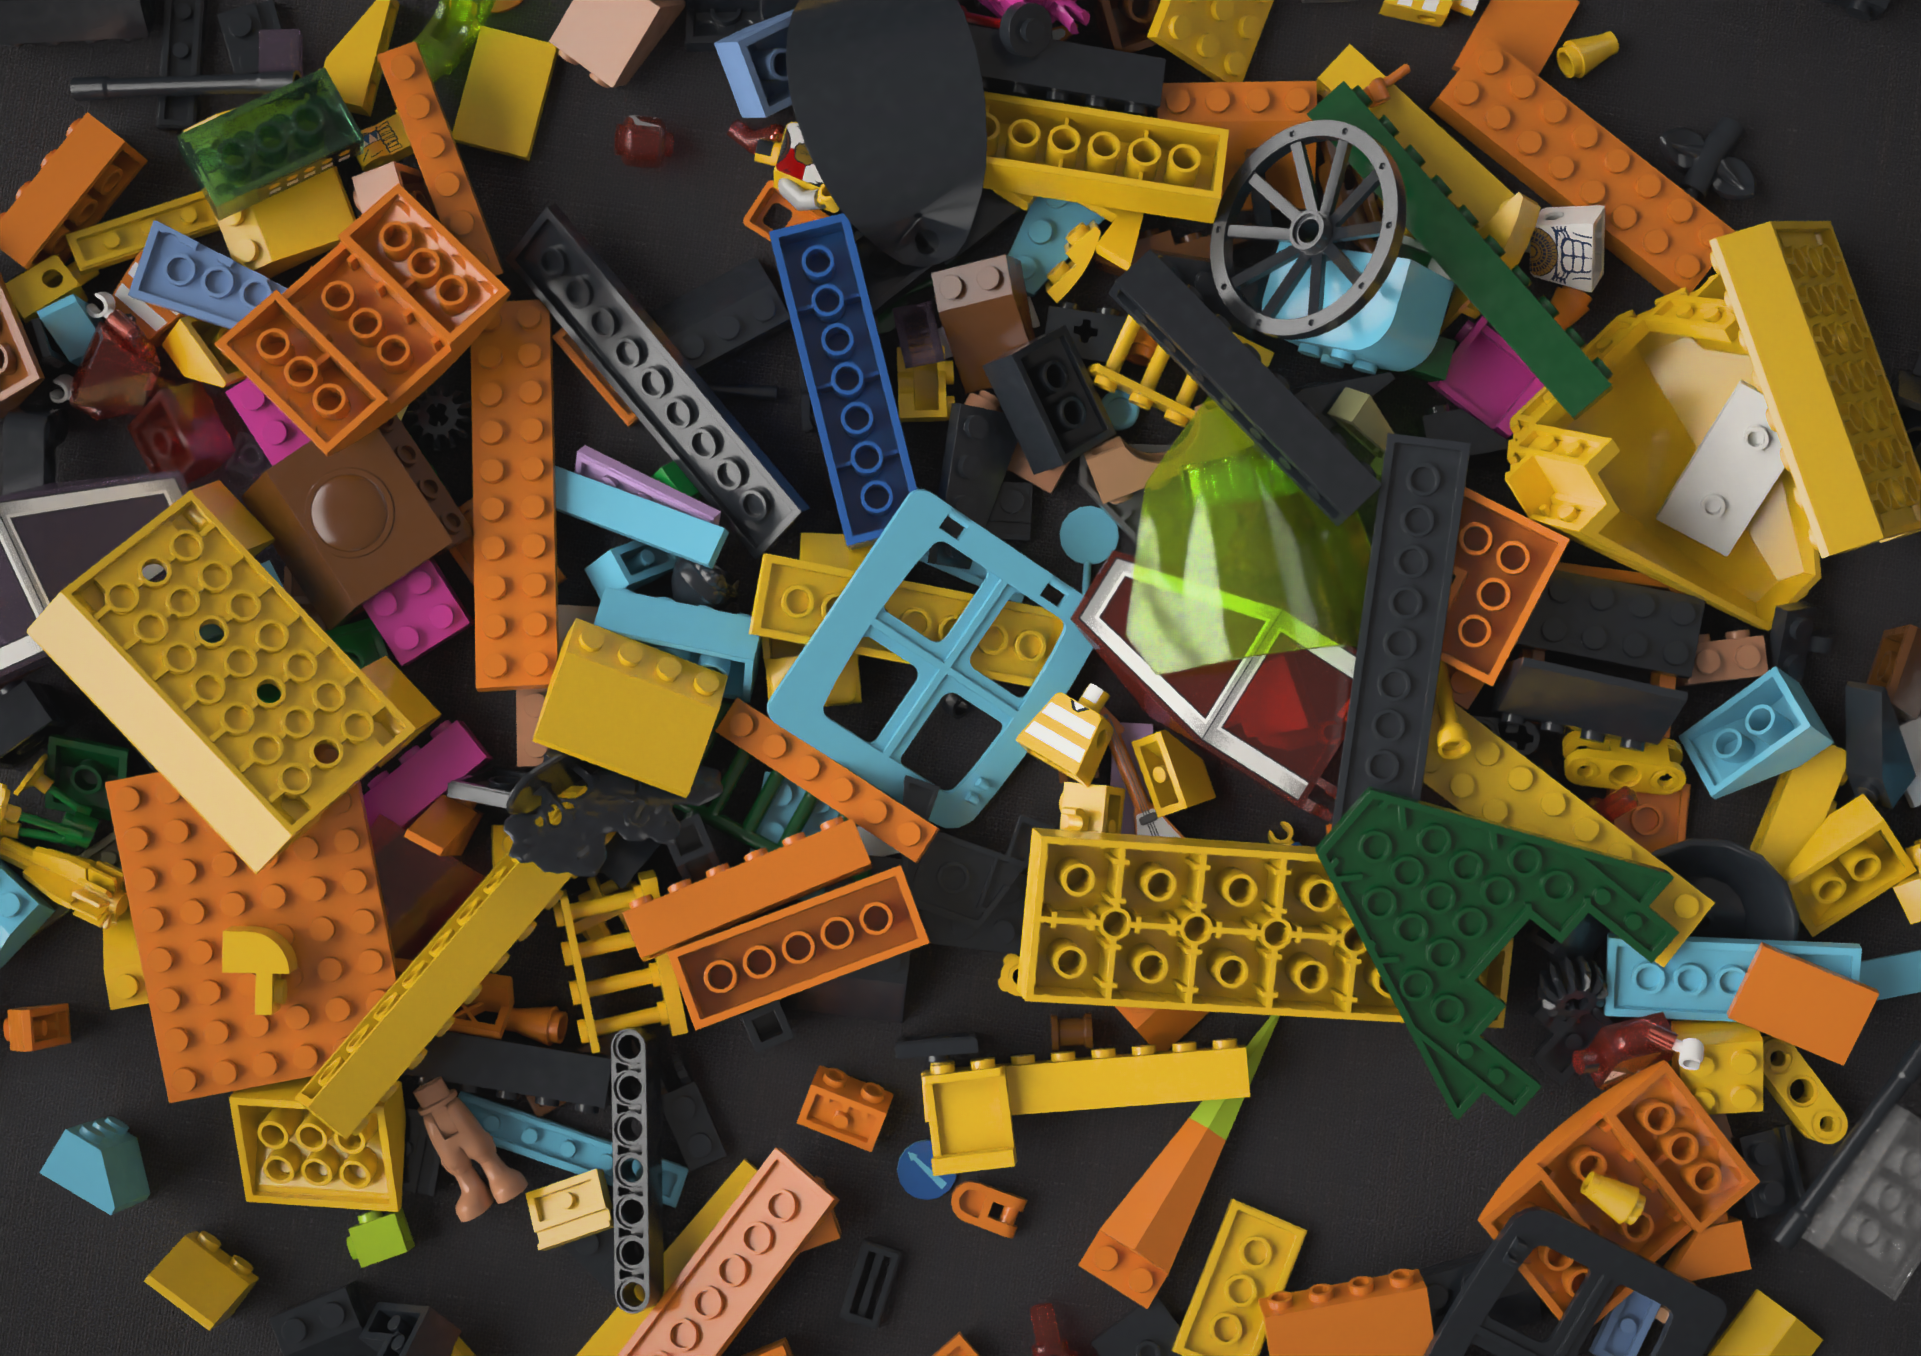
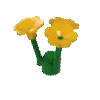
[0,754,99,849]

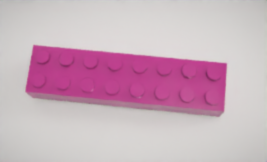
[225,378,475,666]

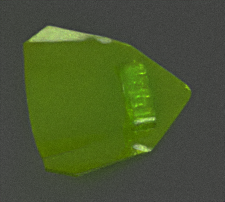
[1125,396,1371,675]

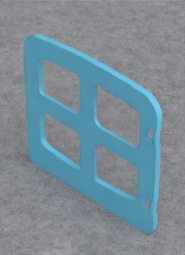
[767,489,1098,828]

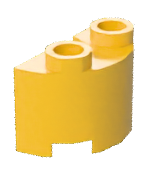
[897,346,955,423]

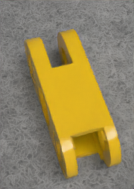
[1562,731,1686,795]
[1762,1036,1848,1144]

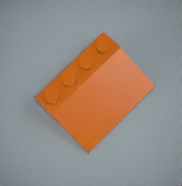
[1154,81,1317,211]

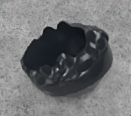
[671,557,740,610]

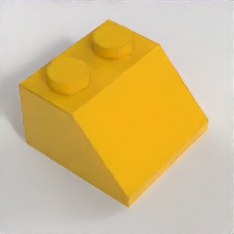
[144,1230,259,1331]

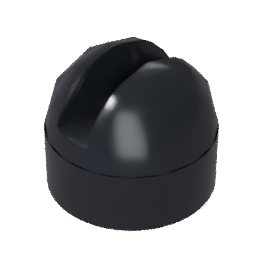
[940,693,973,719]

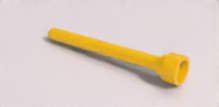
[1436,661,1471,759]

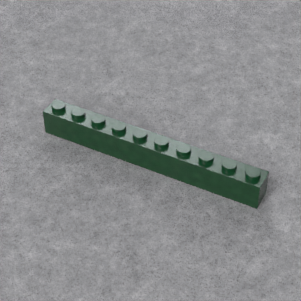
[1307,81,1614,421]

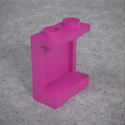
[1428,316,1544,439]

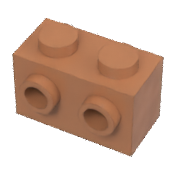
[1676,629,1768,687]

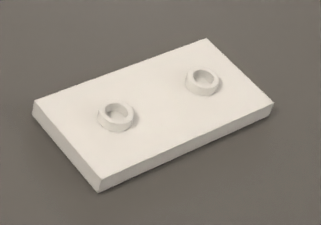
[1656,380,1785,557]

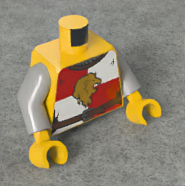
[754,122,840,213]

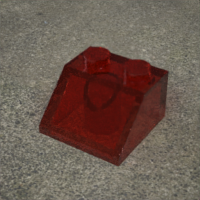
[127,381,236,496]

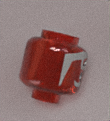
[614,115,674,169]

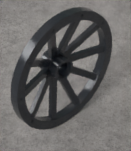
[1210,120,1407,340]

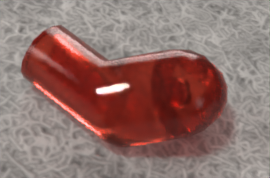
[727,119,785,155]

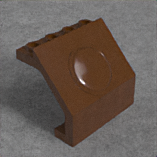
[241,415,474,631]

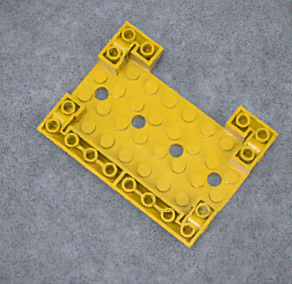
[1709,221,1921,558]
[27,480,441,875]

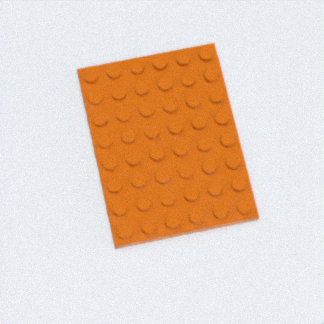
[105,744,399,1103]

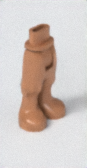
[413,1077,528,1222]

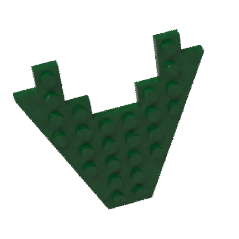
[1315,786,1679,1120]

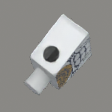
[1525,205,1605,292]

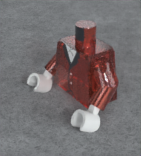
[50,292,176,420]
[1572,1012,1704,1090]

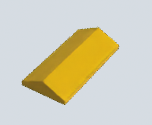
[1707,1289,1823,1356]

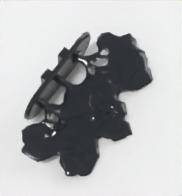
[504,749,723,877]

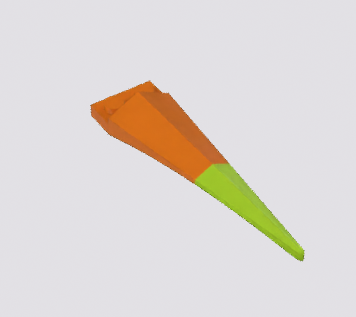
[1078,1015,1280,1309]

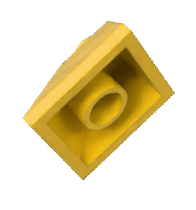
[161,316,247,388]

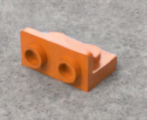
[797,1065,893,1152]

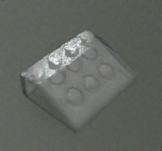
[1801,1105,1921,1301]

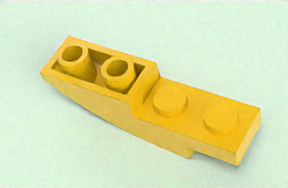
[1439,192,1541,335]

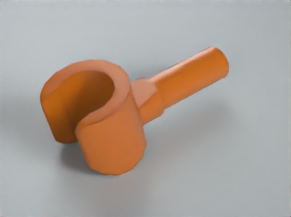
[1363,64,1411,108]

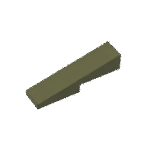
[1327,387,1394,482]

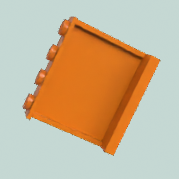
[1258,1269,1434,1356]

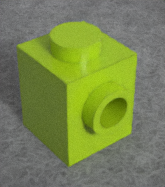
[347,1208,415,1268]

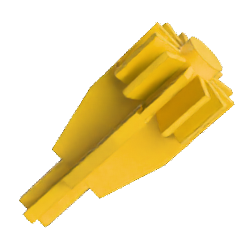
[0,837,129,929]

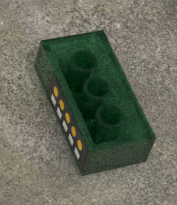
[177,67,364,221]

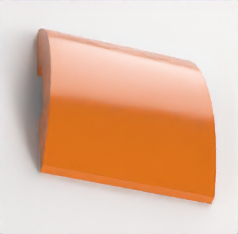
[214,183,511,457]
[1478,1060,1760,1326]

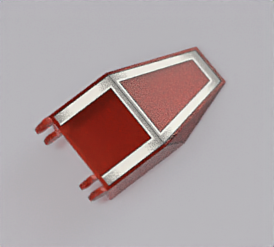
[1070,550,1357,821]

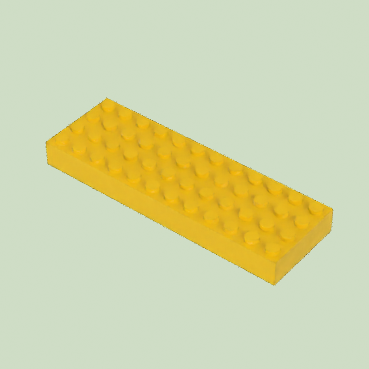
[1017,828,1514,1028]

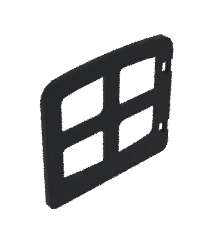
[1424,1206,1727,1356]

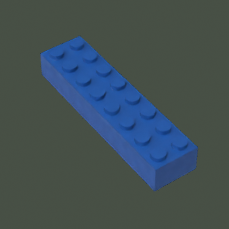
[769,213,917,551]

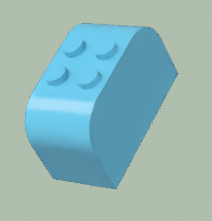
[1262,242,1454,374]

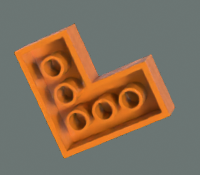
[1441,487,1570,687]

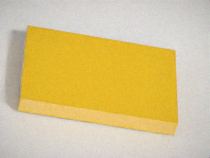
[452,25,559,161]

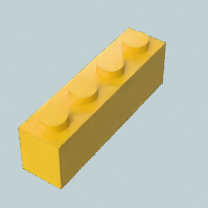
[1750,744,1848,875]

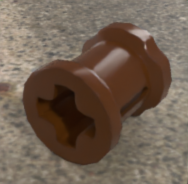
[1050,1013,1093,1050]

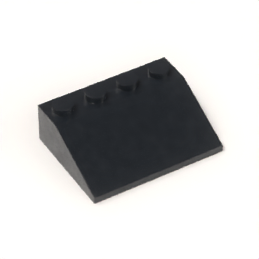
[1491,657,1688,752]

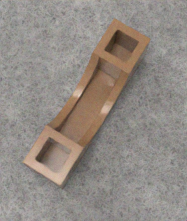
[1083,400,1255,504]

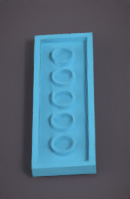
[1604,933,1862,1022]

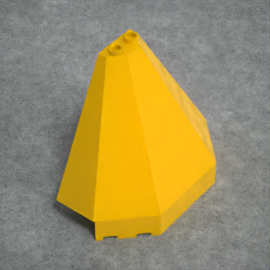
[1505,274,1821,631]

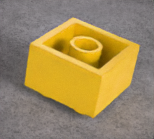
[1671,1020,1763,1115]

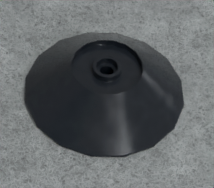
[1610,838,1799,941]

